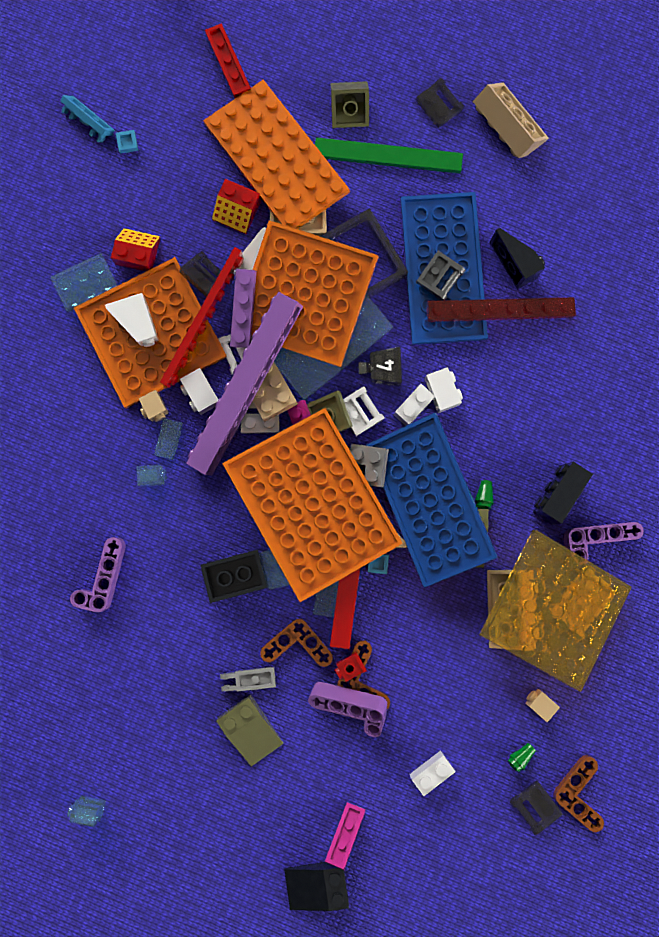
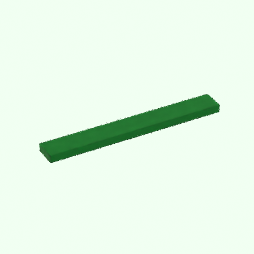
[315,137,463,174]

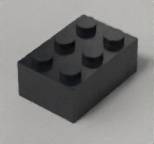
[533,461,593,525]
[200,550,269,603]

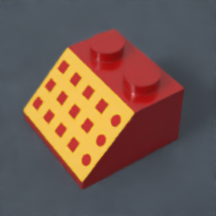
[212,179,261,234]
[110,228,160,272]

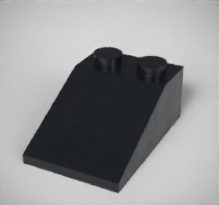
[489,228,545,290]
[284,862,349,911]

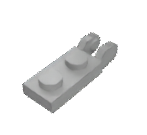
[220,667,276,692]

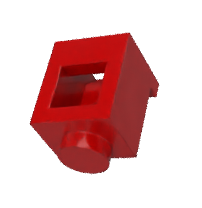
[335,651,367,682]

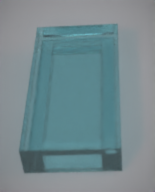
[154,418,183,460]

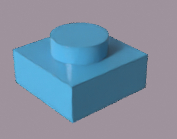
[116,130,139,154]
[367,555,389,574]

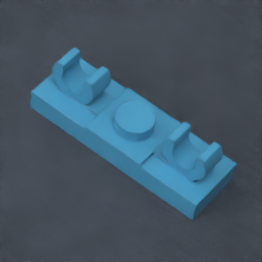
[60,95,115,142]

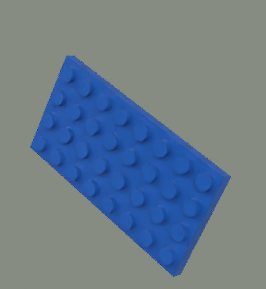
[400,192,488,345]
[366,413,498,588]

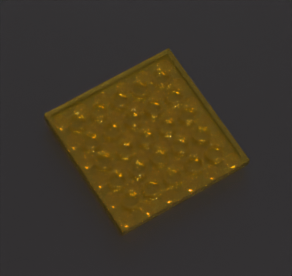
[479,530,632,692]

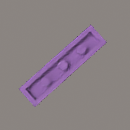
[230,269,257,348]

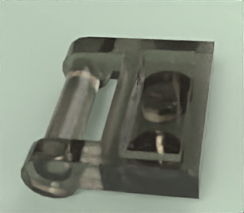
[416,78,465,128]
[179,251,221,297]
[510,780,563,835]

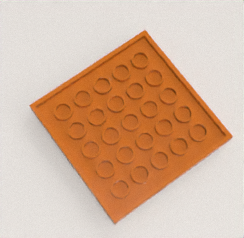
[251,220,379,367]
[74,257,227,409]

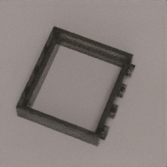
[320,208,408,302]

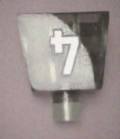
[358,347,402,386]

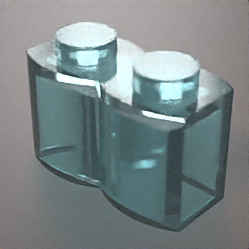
[67,796,106,827]

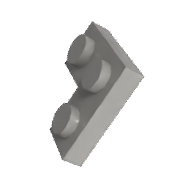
[350,444,389,487]

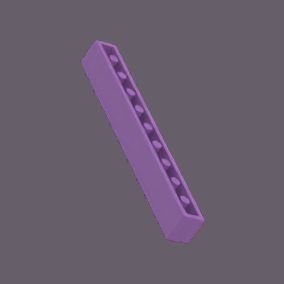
[186,292,303,476]

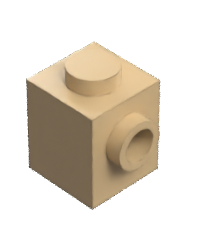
[138,390,169,422]

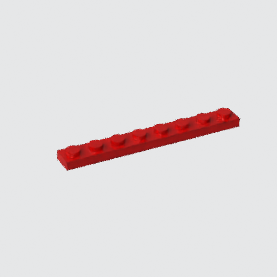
[160,247,244,388]

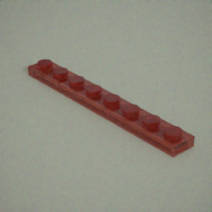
[426,297,576,322]

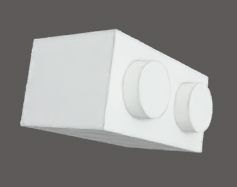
[424,367,463,413]
[180,368,218,415]
[394,384,435,426]
[410,750,455,796]

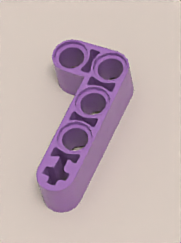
[564,522,644,565]
[70,537,126,612]
[308,682,387,737]

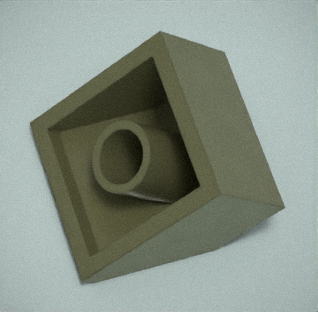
[330,81,369,128]

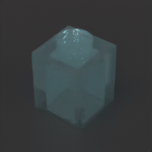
[136,465,167,487]

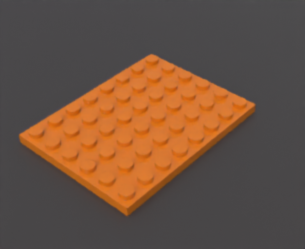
[222,408,403,603]

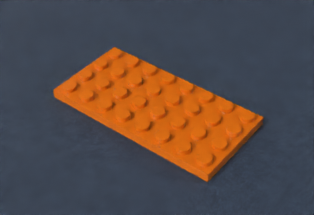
[203,80,350,229]

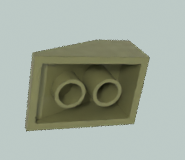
[216,694,284,766]

